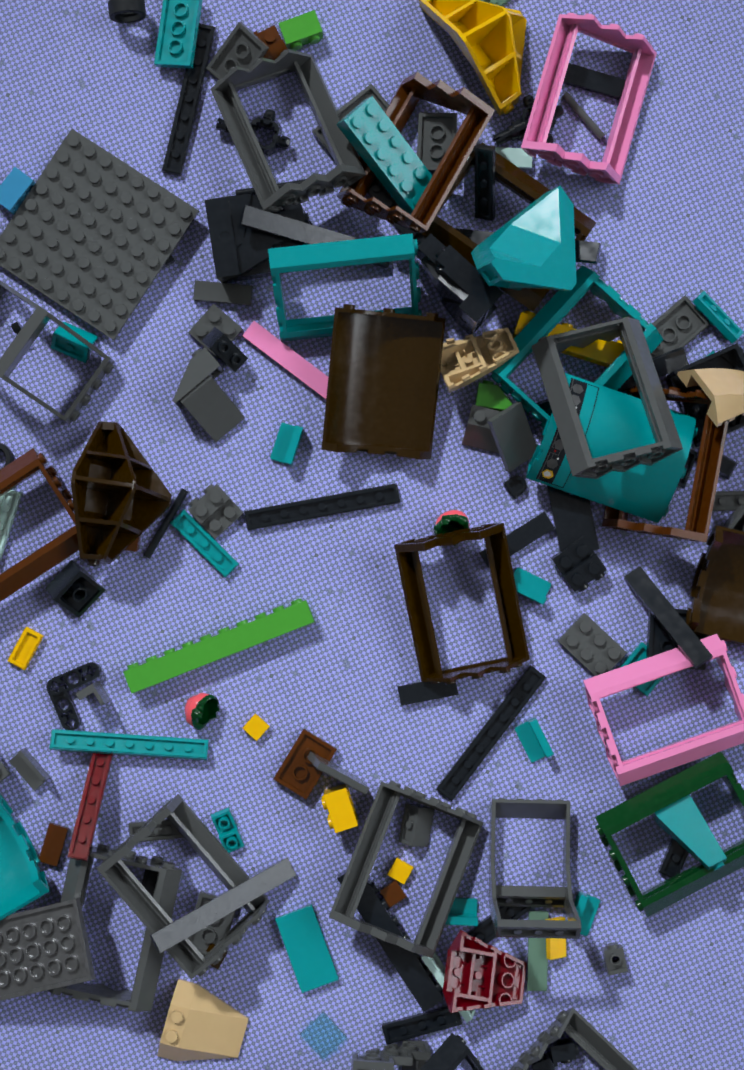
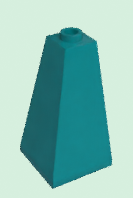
[654,794,727,871]

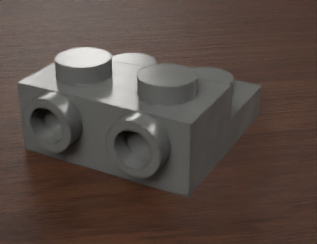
[188,484,244,539]

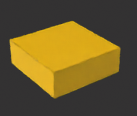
[242,713,270,741]
[387,857,414,884]

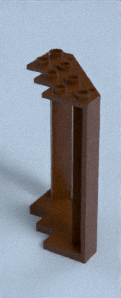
[337,72,495,233]
[602,386,729,542]
[0,448,79,602]

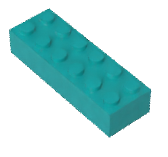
[336,96,432,215]

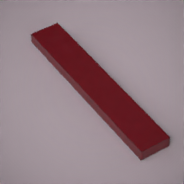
[67,753,113,862]

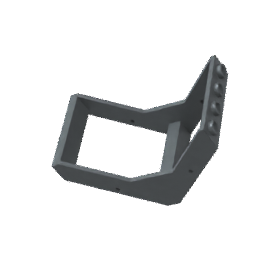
[0,281,115,424]
[489,798,581,939]

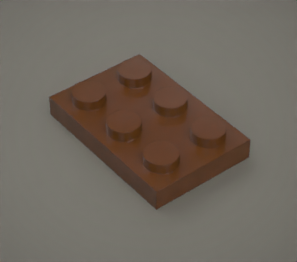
[273,728,337,800]

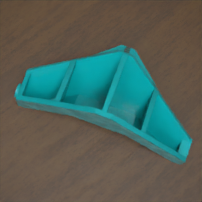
[471,186,577,292]

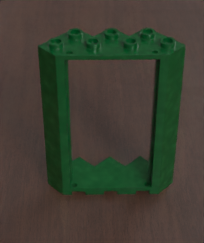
[595,751,744,917]

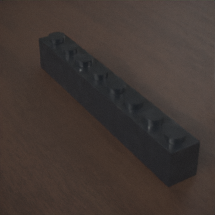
[337,869,444,1012]

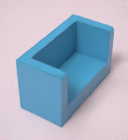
[0,167,35,215]

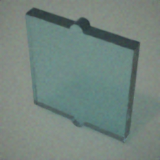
[300,1011,347,1060]

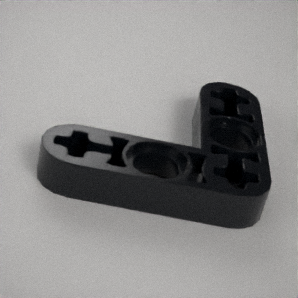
[46,662,101,731]

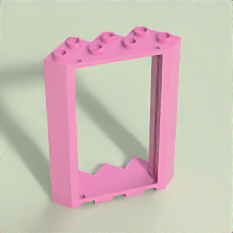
[521,13,657,185]
[583,634,744,786]

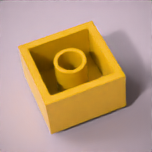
[321,784,359,833]

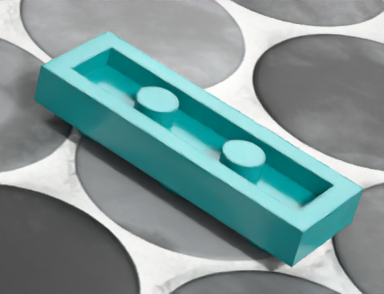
[692,291,744,344]

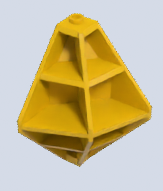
[419,0,527,116]

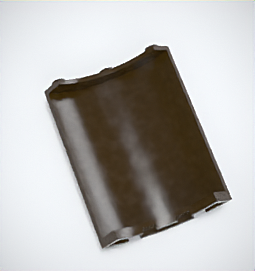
[322,304,446,459]
[686,525,744,646]

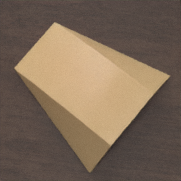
[440,327,519,393]
[677,368,744,427]

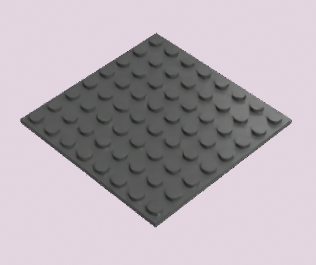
[0,129,200,340]

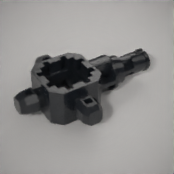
[492,95,564,147]
[216,109,291,156]

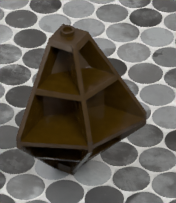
[71,422,172,567]

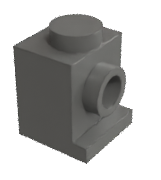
[601,942,628,975]

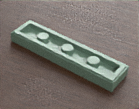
[527,910,549,991]

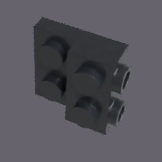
[551,536,607,592]

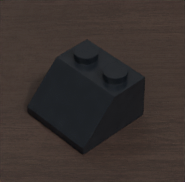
[45,560,105,618]

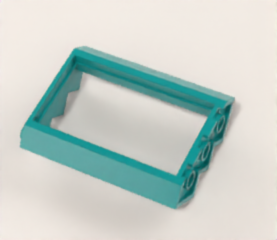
[268,233,422,342]
[490,265,664,429]

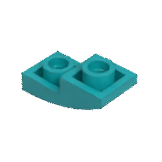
[211,807,244,853]

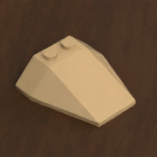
[157,979,249,1061]

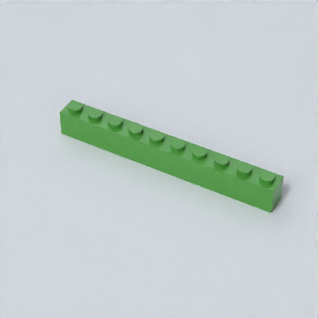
[123,598,315,694]

